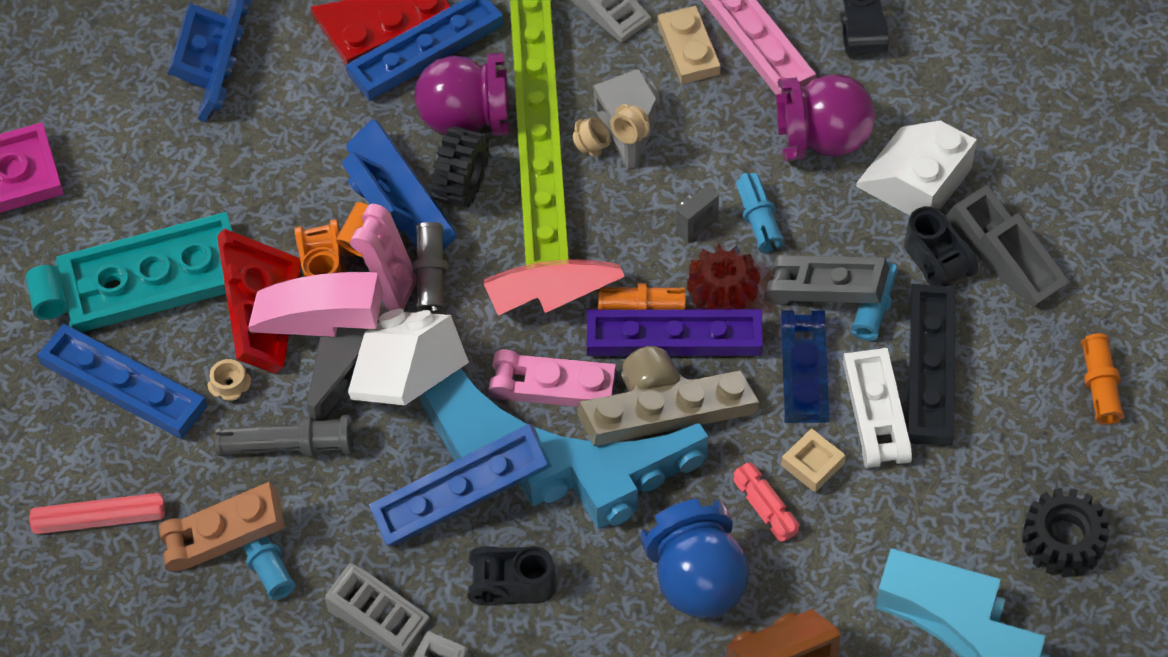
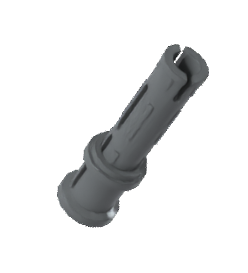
[215,415,354,457]

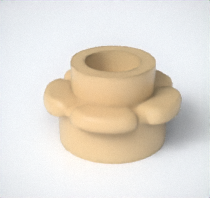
[610,104,650,144]
[573,116,611,157]
[208,359,251,401]

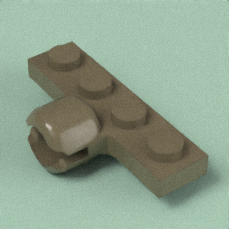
[577,346,759,446]

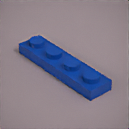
[346,0,504,101]
[37,323,207,440]
[369,424,552,547]

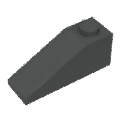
[306,306,389,421]

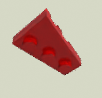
[310,0,450,65]
[217,228,301,374]

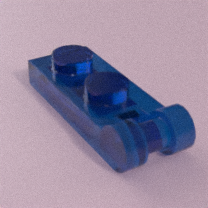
[780,310,830,423]

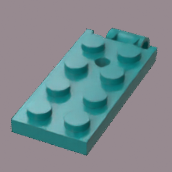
[25,212,232,332]

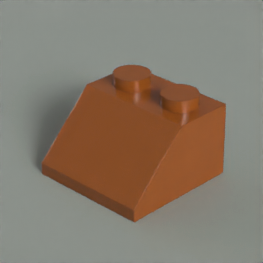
[726,609,841,657]

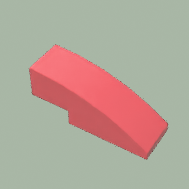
[484,259,625,316]

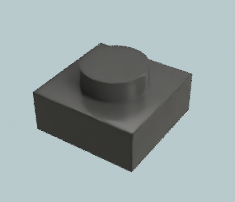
[676,186,719,243]

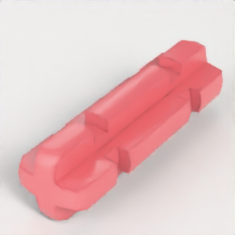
[733,462,800,542]

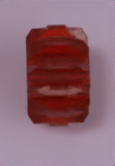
[687,244,760,309]

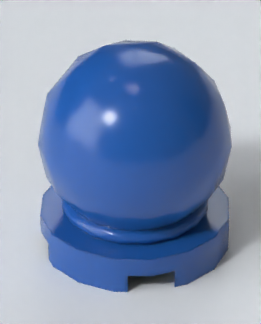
[640,499,750,619]

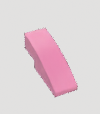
[248,272,383,337]

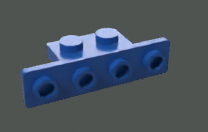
[167,0,252,122]
[341,119,458,250]

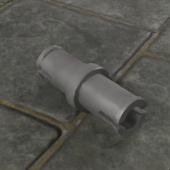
[413,222,447,312]

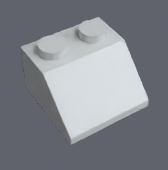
[856,121,977,215]
[348,309,469,405]

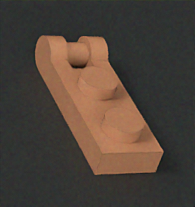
[159,482,285,572]

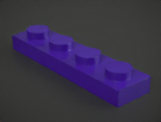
[587,309,763,356]

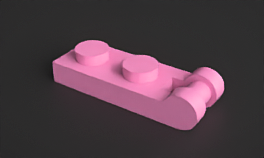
[350,204,417,311]
[488,349,616,407]

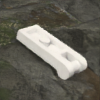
[843,348,912,468]

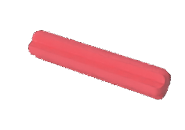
[29,493,165,534]

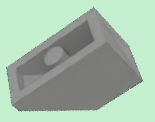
[593,69,660,170]

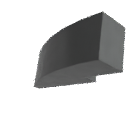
[945,184,1070,306]

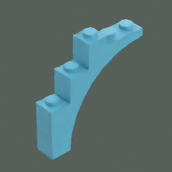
[876,549,1050,657]

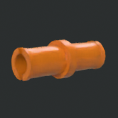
[597,283,686,310]
[1081,333,1124,425]

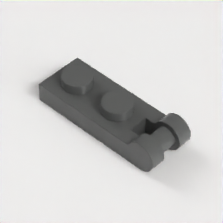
[764,255,890,305]

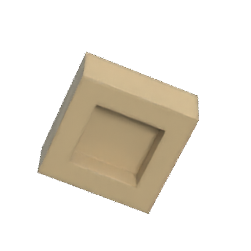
[781,428,846,492]

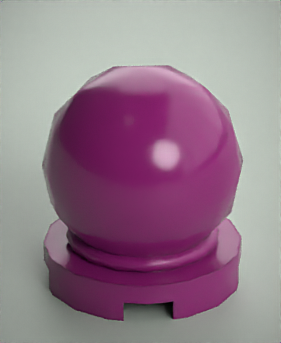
[414,53,510,136]
[776,74,876,161]

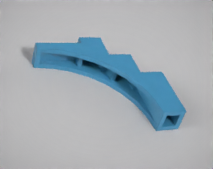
[420,368,708,529]

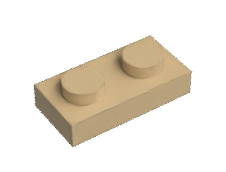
[657,6,720,85]

